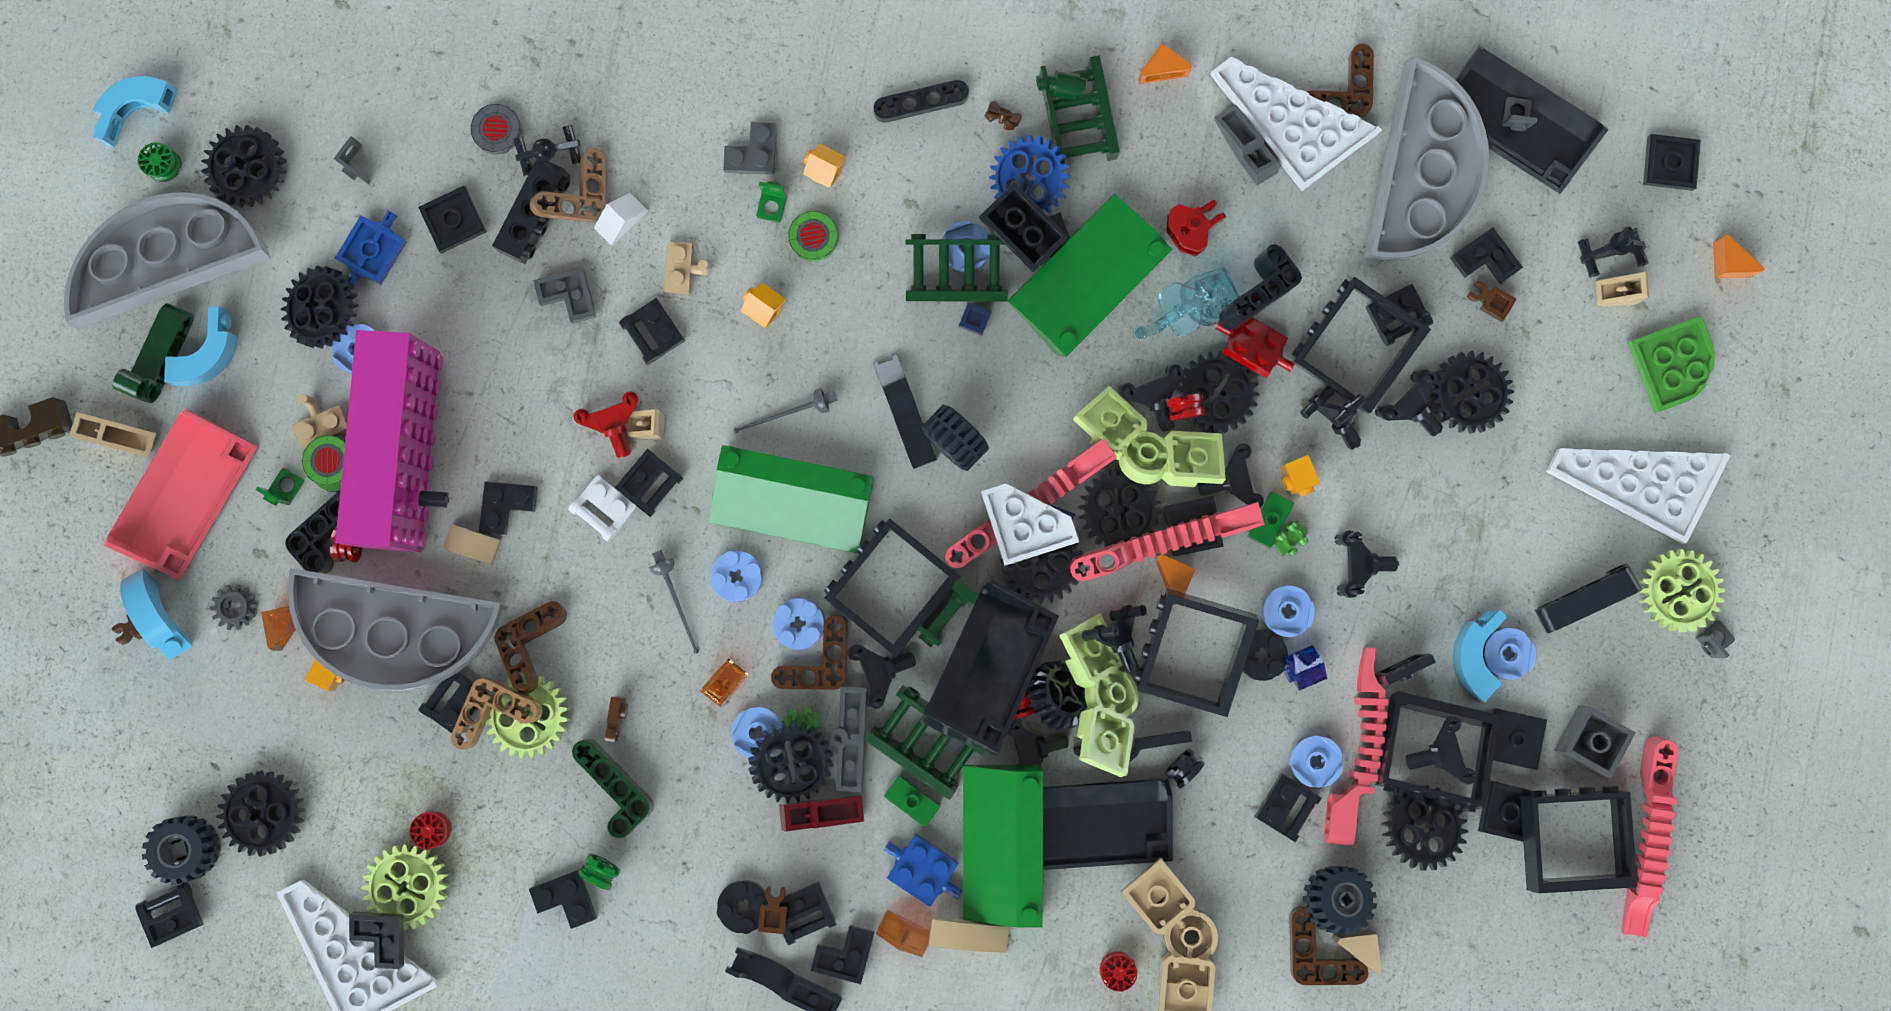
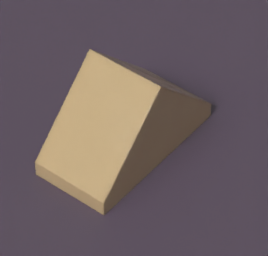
[1596,272,1649,306]
[624,409,665,440]
[443,524,501,564]
[1331,930,1382,975]

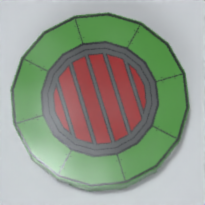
[788,211,838,262]
[302,435,345,487]

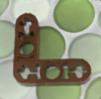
[1307,43,1374,118]
[494,601,567,694]
[771,615,847,690]
[1289,906,1369,985]

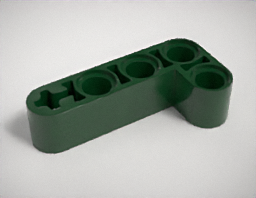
[112,303,194,403]
[572,739,654,839]

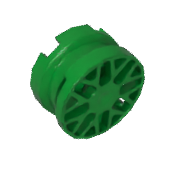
[138,142,181,182]
[578,853,621,890]

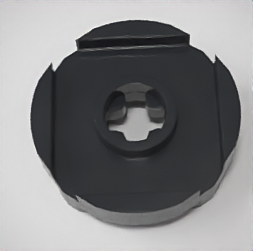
[1242,629,1288,681]
[717,880,769,934]

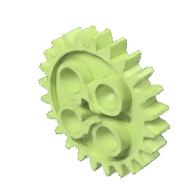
[1638,549,1725,633]
[486,674,570,758]
[361,843,450,930]

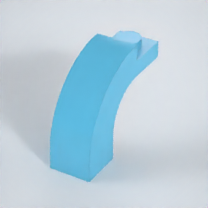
[93,76,178,147]
[164,306,238,386]
[120,568,192,660]
[1453,610,1507,702]

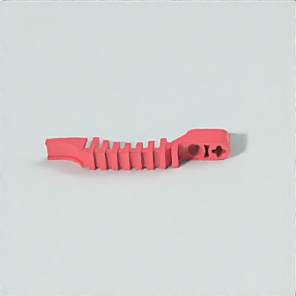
[945,438,1117,568]
[1069,502,1264,581]
[1324,648,1388,846]
[1622,736,1678,938]

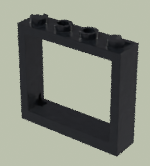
[1292,276,1431,414]
[824,518,961,657]
[1134,588,1259,717]
[1375,691,1500,812]
[1520,786,1637,894]

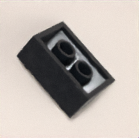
[978,182,1068,272]

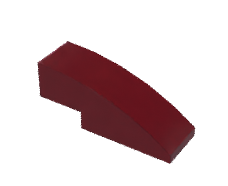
[779,795,864,832]

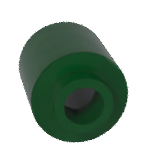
[1048,71,1086,100]

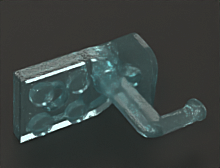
[1133,267,1240,341]

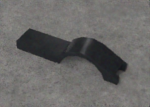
[873,354,937,470]
[1073,730,1192,763]
[725,947,842,1011]

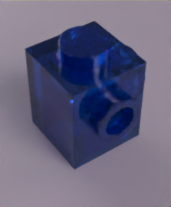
[1284,645,1327,691]

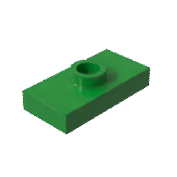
[1247,491,1294,549]
[884,775,941,827]

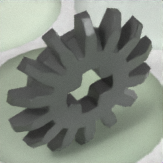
[210,584,257,630]

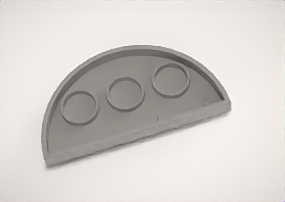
[1364,57,1489,260]
[64,192,270,330]
[288,568,503,692]

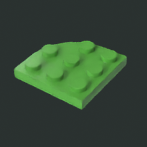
[1627,316,1715,413]

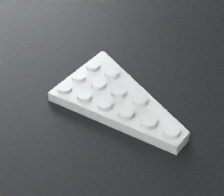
[1210,57,1382,192]
[1546,448,1730,544]
[277,879,440,1011]

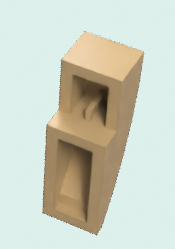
[69,412,157,458]
[928,916,1009,953]

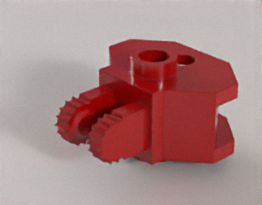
[1166,199,1226,257]

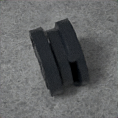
[1164,748,1205,789]

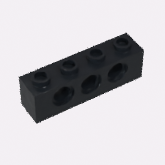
[492,159,570,264]

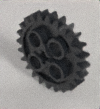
[201,125,287,208]
[281,265,359,349]
[1175,351,1260,433]
[1430,351,1514,434]
[1077,468,1161,548]
[1000,542,1084,604]
[748,720,833,804]
[216,771,305,857]
[1381,785,1469,871]

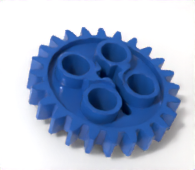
[989,135,1072,213]

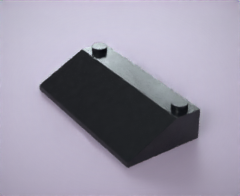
[1455,45,1608,194]
[920,579,1059,754]
[1043,778,1173,870]

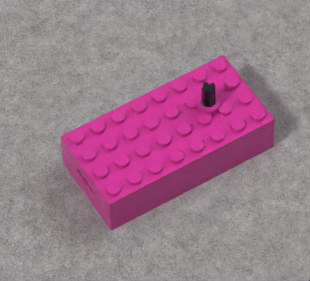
[335,330,449,553]

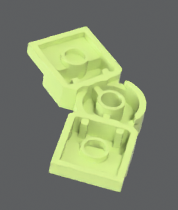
[1073,386,1226,487]
[1059,613,1139,777]

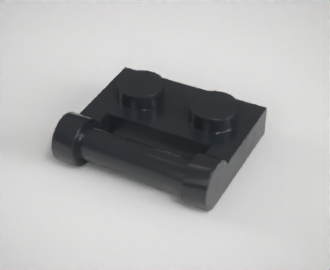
[1365,284,1433,346]
[619,298,685,365]
[614,448,684,517]
[418,672,488,733]
[1255,773,1322,843]
[780,881,837,946]
[135,882,204,948]

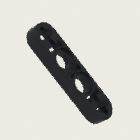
[873,80,969,123]

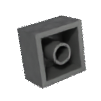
[1554,705,1636,778]

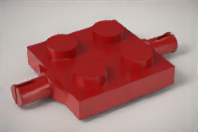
[1215,318,1295,378]

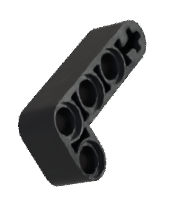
[1219,244,1302,331]
[285,490,340,574]
[1534,563,1642,633]

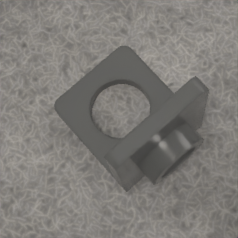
[1502,97,1537,131]
[334,136,371,184]
[1696,621,1735,658]

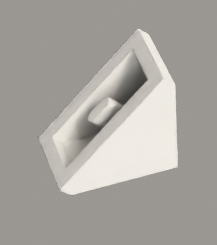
[594,193,648,246]

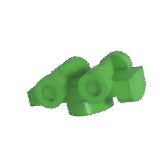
[1273,520,1309,556]
[783,707,821,730]

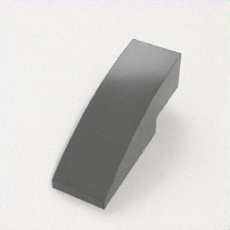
[1214,104,1278,185]

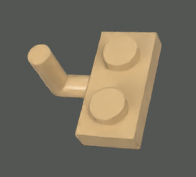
[663,242,711,295]
[292,394,347,450]

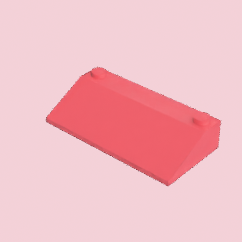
[104,407,258,580]

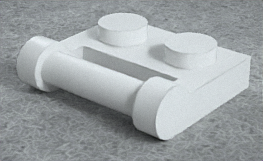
[568,474,638,542]

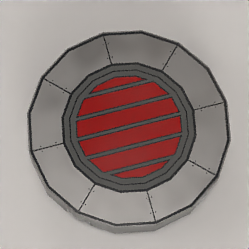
[470,104,522,155]

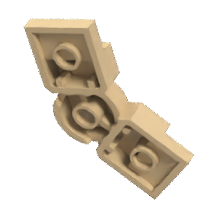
[1121,858,1218,1011]

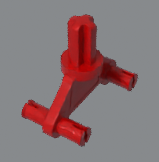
[573,391,639,458]

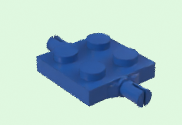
[335,210,407,289]
[884,834,963,907]

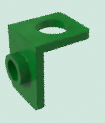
[756,181,787,223]
[255,468,304,506]

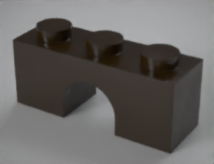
[0,397,73,457]

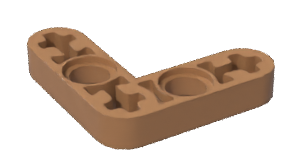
[530,148,606,223]
[451,678,543,750]

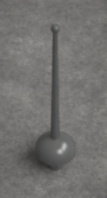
[734,388,838,433]
[649,550,699,654]

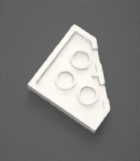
[981,484,1080,565]

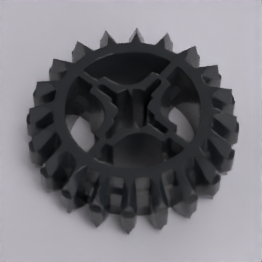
[1026,660,1088,731]

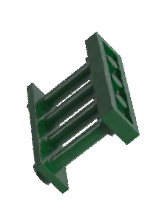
[1036,55,1120,164]
[905,234,1008,302]
[917,579,979,647]
[865,685,985,800]

